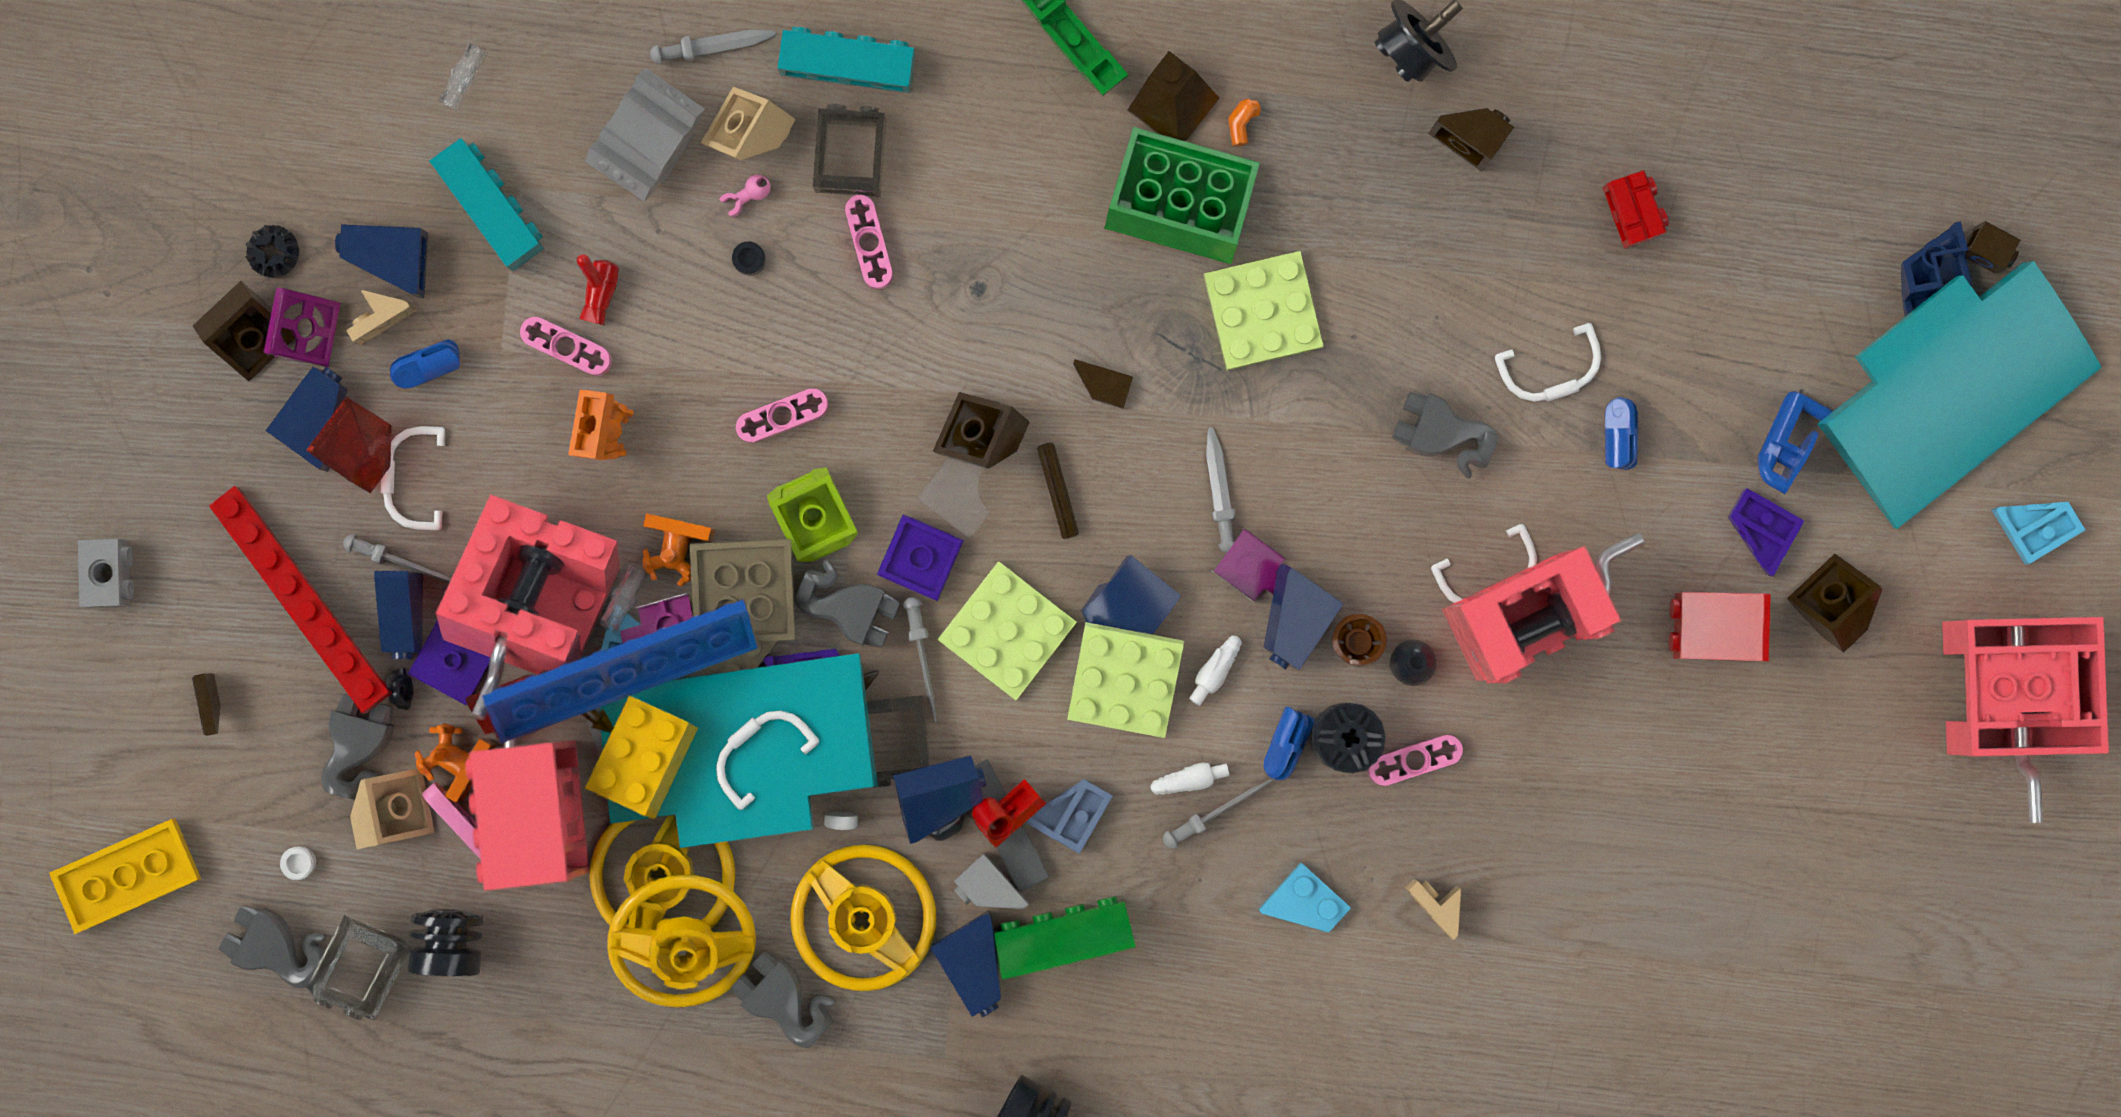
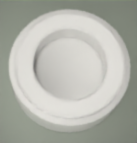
[824,811,858,830]
[280,846,316,880]

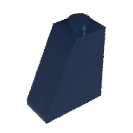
[335,224,428,298]
[265,366,348,472]
[1263,564,1343,670]
[374,571,423,659]
[893,755,986,844]
[931,910,1001,1017]

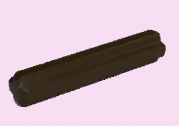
[1037,443,1079,539]

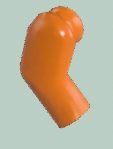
[1228,98,1261,147]

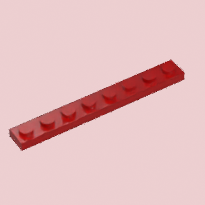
[209,486,392,714]

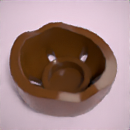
[1332,614,1387,667]

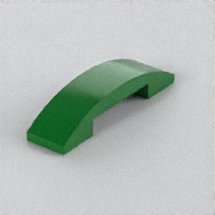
[1022,0,1128,96]

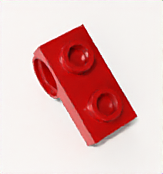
[972,779,1046,848]

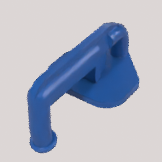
[1757,391,1833,494]

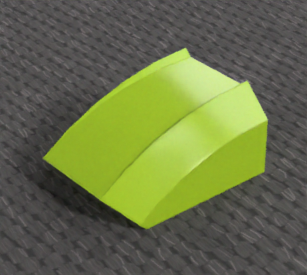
[767,467,858,562]

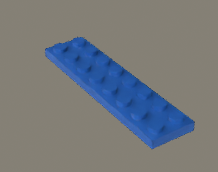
[482,600,758,744]

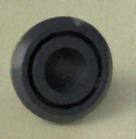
[1390,640,1436,686]

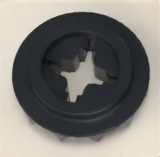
[245,225,299,278]

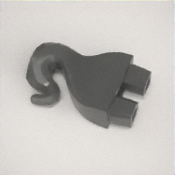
[1392,392,1499,478]
[795,559,901,648]
[321,694,394,800]
[219,905,329,988]
[731,951,836,1048]

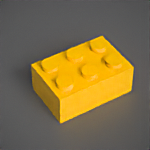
[585,695,698,819]

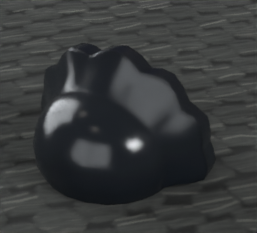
[386,668,414,710]

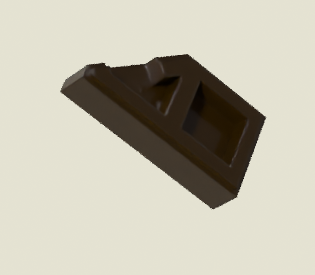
[1073,359,1133,409]
[192,673,221,736]

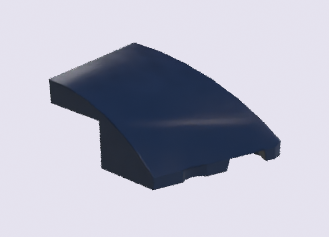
[1901,221,1972,316]
[1081,555,1181,635]

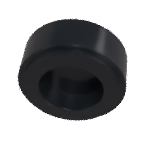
[732,241,766,276]

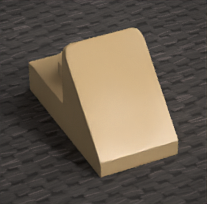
[346,290,417,345]
[1404,879,1461,940]

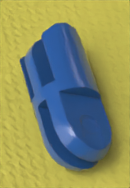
[390,339,460,389]
[1604,397,1638,470]
[1263,707,1315,780]

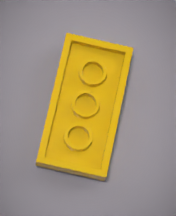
[49,818,201,934]

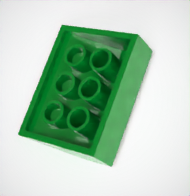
[1104,127,1260,264]
[994,896,1136,980]

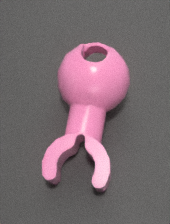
[719,174,771,217]

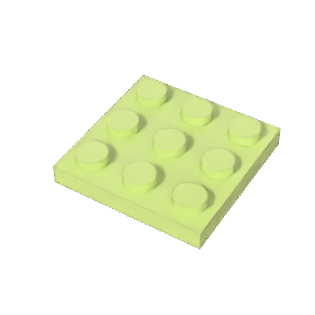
[1204,251,1323,371]
[938,561,1077,700]
[1067,622,1184,738]

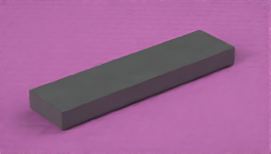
[975,759,1049,892]

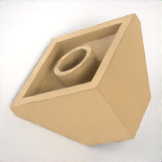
[701,87,796,160]
[350,769,435,849]

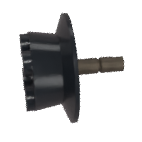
[1374,0,1464,82]

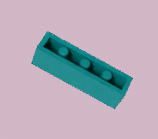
[777,26,916,93]
[429,138,545,272]

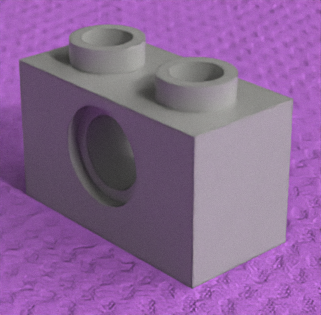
[78,539,134,608]

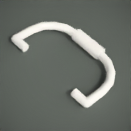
[1495,323,1601,402]
[380,426,446,530]
[1431,524,1537,603]
[716,711,819,810]

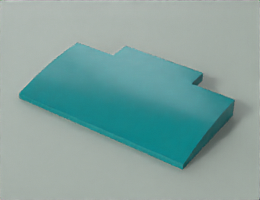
[1817,261,2102,529]
[600,653,878,848]

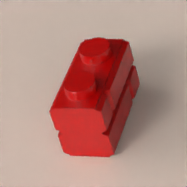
[1602,170,1669,249]

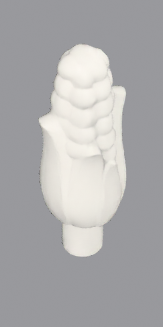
[1189,636,1242,706]
[1150,762,1229,795]

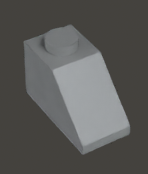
[954,852,1029,909]

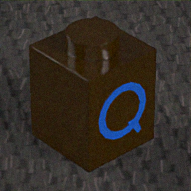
[1965,221,2021,274]

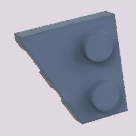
[1025,779,1113,854]

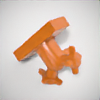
[568,389,634,461]
[642,513,715,587]
[414,723,497,803]

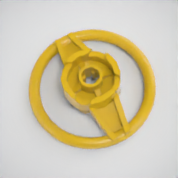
[589,815,735,930]
[790,844,937,991]
[607,875,756,1008]

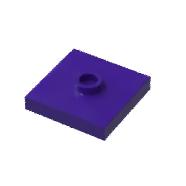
[877,514,964,601]
[408,620,491,705]

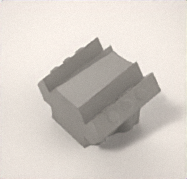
[585,68,705,202]

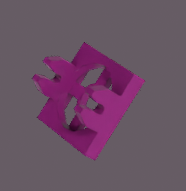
[264,288,341,367]

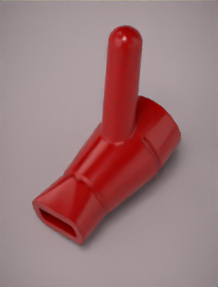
[576,254,619,326]

